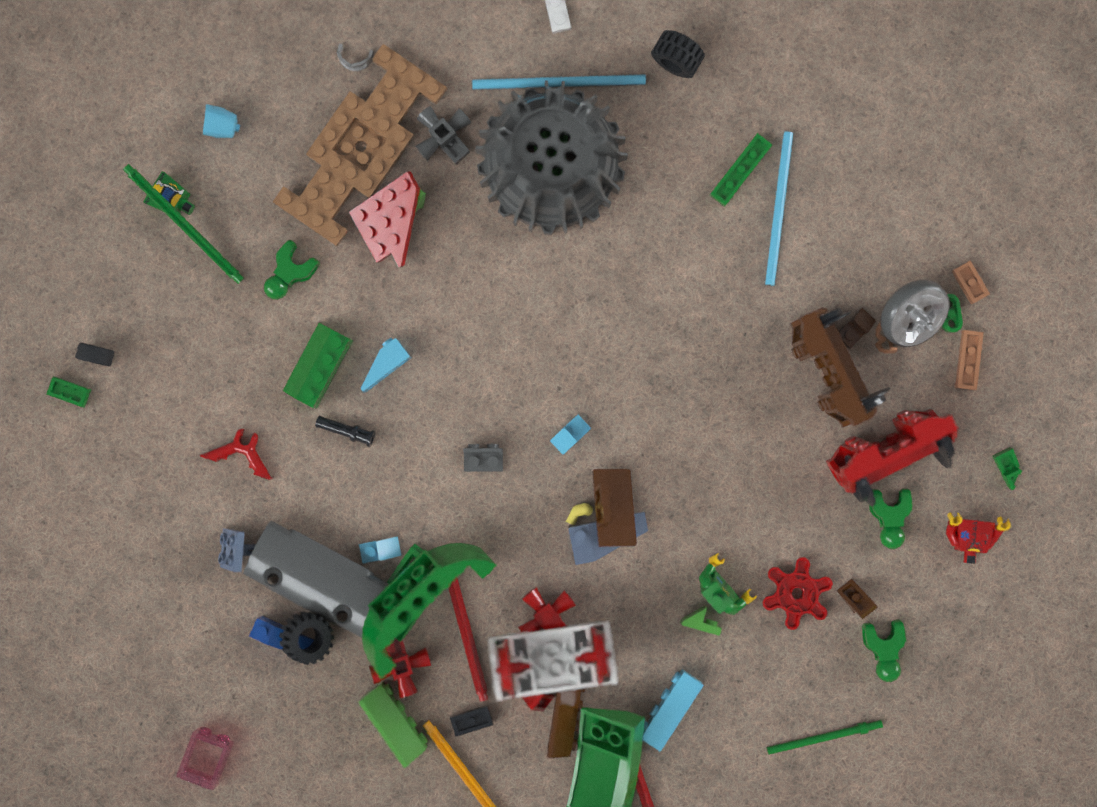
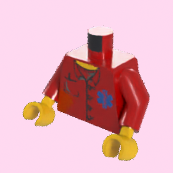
[945,512,1011,564]

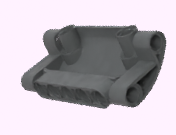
[243,521,389,638]

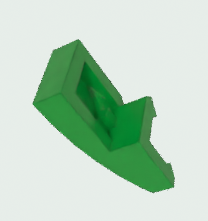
[992,447,1022,490]

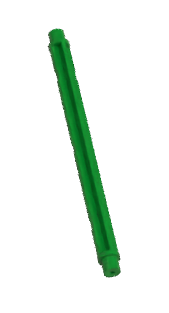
[123,164,244,284]

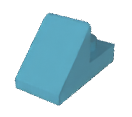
[550,415,591,455]
[359,536,401,563]

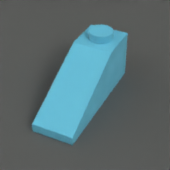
[361,338,412,393]

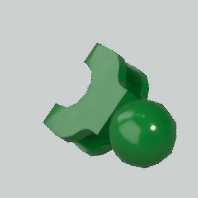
[263,240,320,300]
[869,488,913,549]
[862,619,906,683]

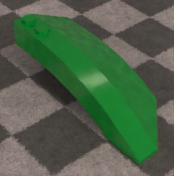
[566,707,645,807]

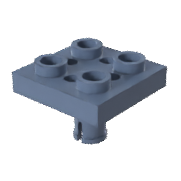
[218,528,256,572]

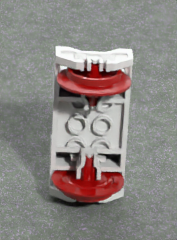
[489,621,618,700]

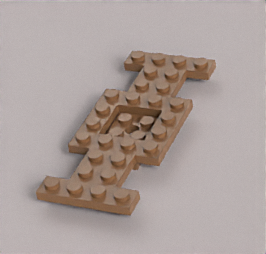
[273,44,447,247]

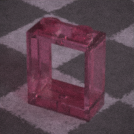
[176,727,234,791]

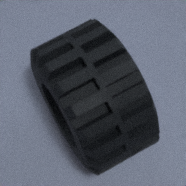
[651,30,705,78]
[279,612,334,665]

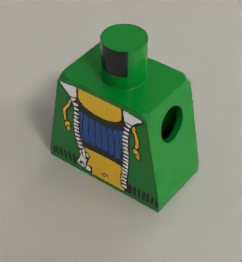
[143,171,195,215]

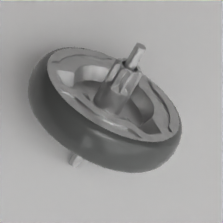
[881,280,949,347]

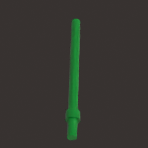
[766,720,883,755]

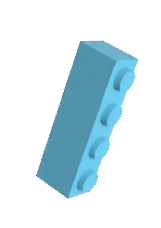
[643,669,704,752]

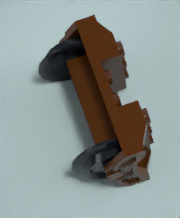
[790,307,891,428]

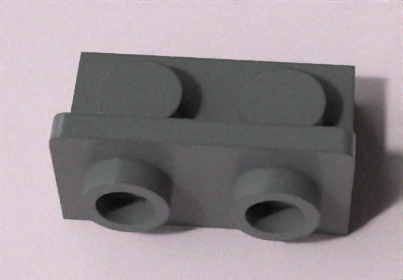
[463,444,503,472]

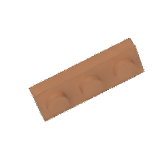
[955,330,984,391]

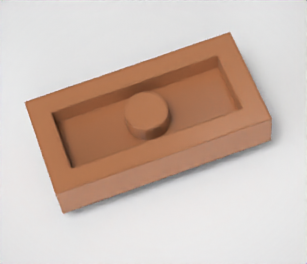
[952,260,990,304]

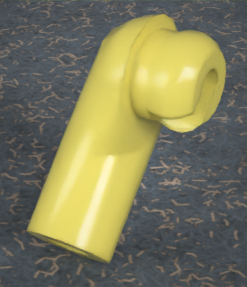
[566,503,593,525]

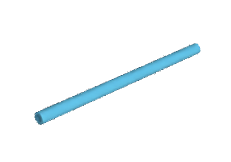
[472,75,646,89]

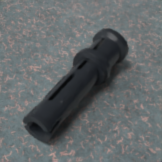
[315,415,376,447]

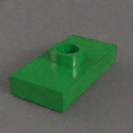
[46,376,92,408]

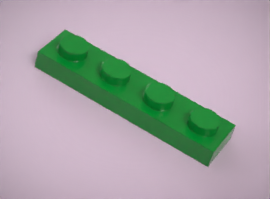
[710,133,773,207]

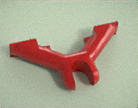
[200,428,272,480]

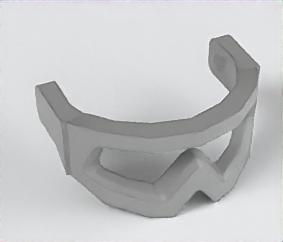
[336,43,374,71]

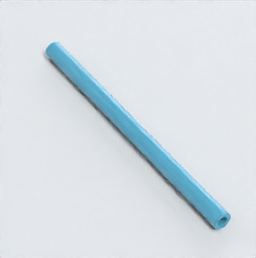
[765,132,793,286]

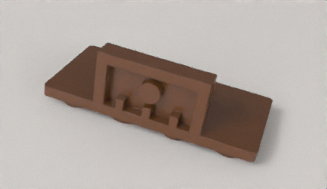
[592,469,637,547]

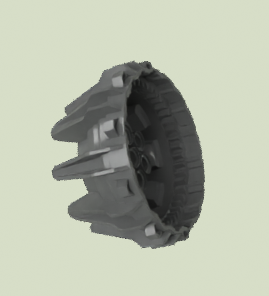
[475,80,628,235]

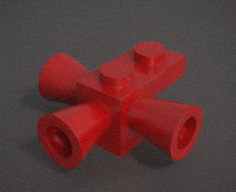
[518,587,576,632]
[369,638,431,698]

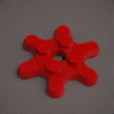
[762,557,833,630]

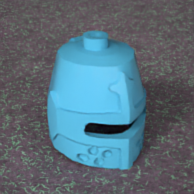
[203,104,240,138]

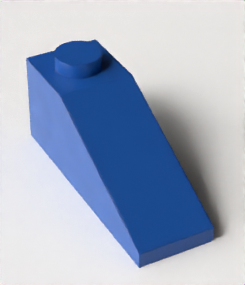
[249,615,314,650]

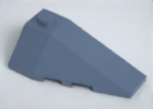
[568,512,648,565]

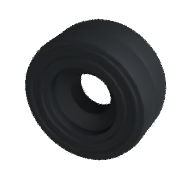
[75,343,114,367]

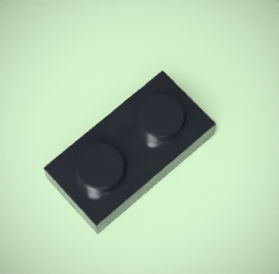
[450,705,494,737]

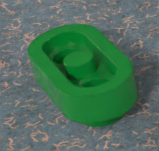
[942,294,963,333]

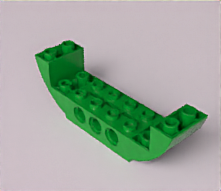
[362,543,497,680]

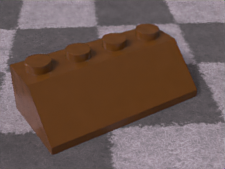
[547,687,586,758]

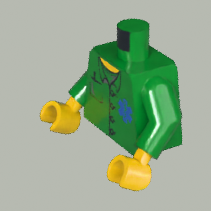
[699,553,757,615]

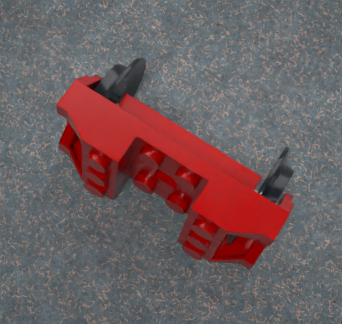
[826,409,958,506]

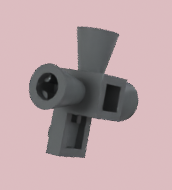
[415,106,471,165]

